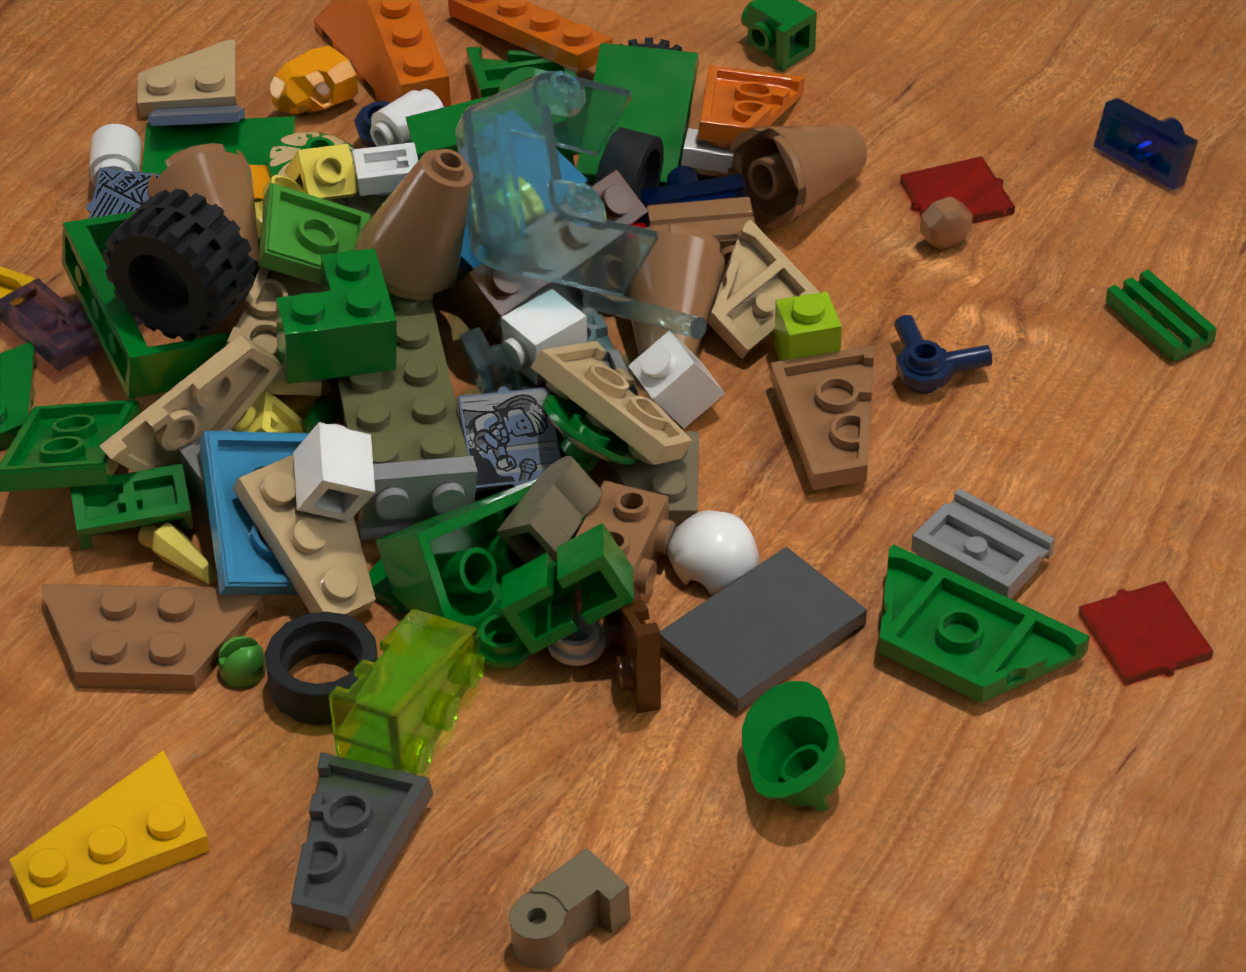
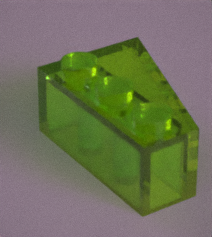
[329,609,485,775]

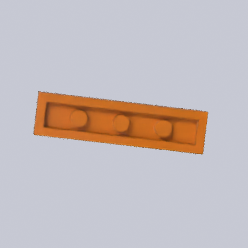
[448,0,613,73]

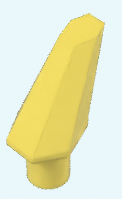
[138,522,217,585]

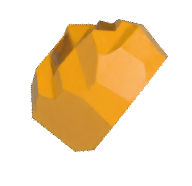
[270,45,358,115]

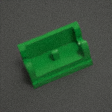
[70,464,194,550]

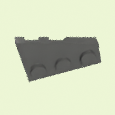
[291,752,433,933]

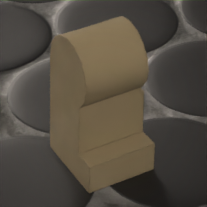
[496,456,602,564]
[509,848,631,969]

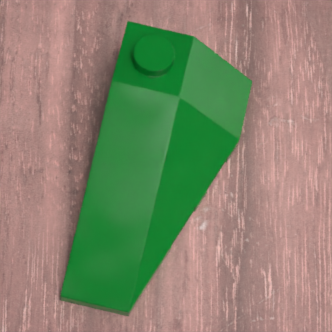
[376,462,589,646]

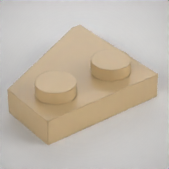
[137,39,237,119]

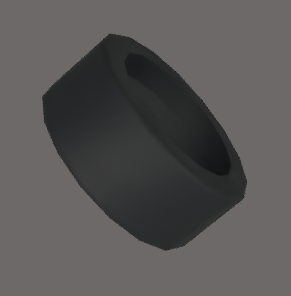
[594,127,664,224]
[265,611,381,725]

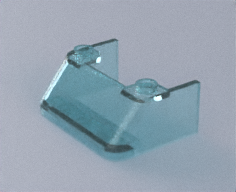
[455,71,658,298]

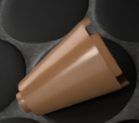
[727,125,867,229]
[147,143,261,278]
[353,149,473,301]
[619,224,725,356]

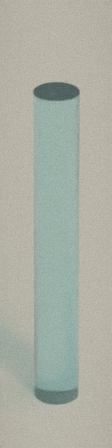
[583,287,707,339]

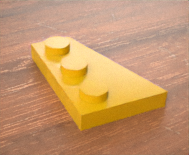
[9,750,210,920]

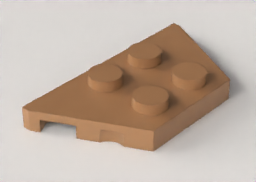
[41,584,265,691]

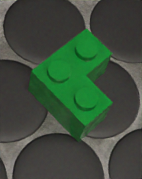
[276,248,397,384]

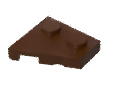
[602,585,661,713]

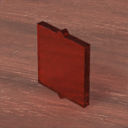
[900,156,1015,224]
[1078,581,1214,686]

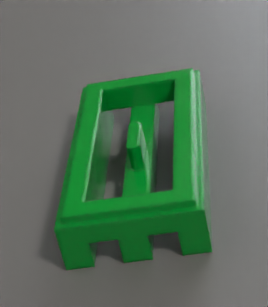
[1105,269,1217,362]

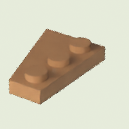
[770,345,875,490]

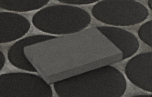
[660,547,867,712]

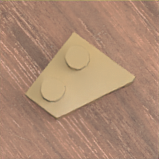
[707,219,820,359]

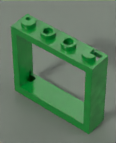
[62,211,259,399]

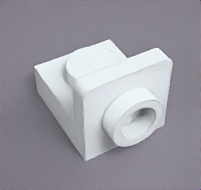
[352,142,418,196]

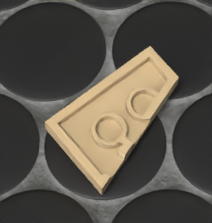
[232,455,376,617]

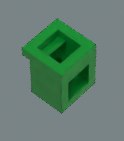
[741,0,817,72]

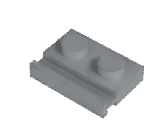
[356,456,477,541]
[911,489,1055,599]

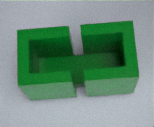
[501,523,634,655]

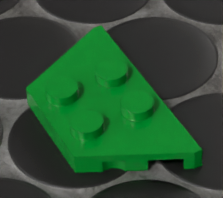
[879,544,1090,703]

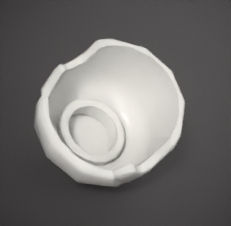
[667,510,760,596]

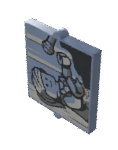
[457,386,561,492]

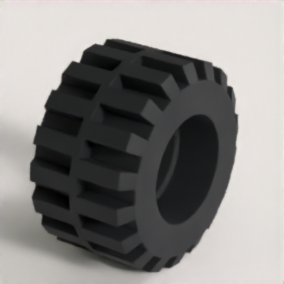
[103,189,256,341]

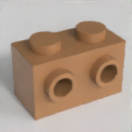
[574,480,676,602]

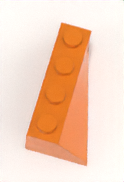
[314,0,451,107]

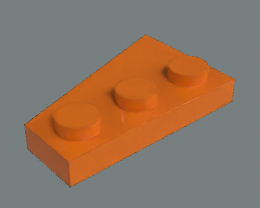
[698,65,805,149]

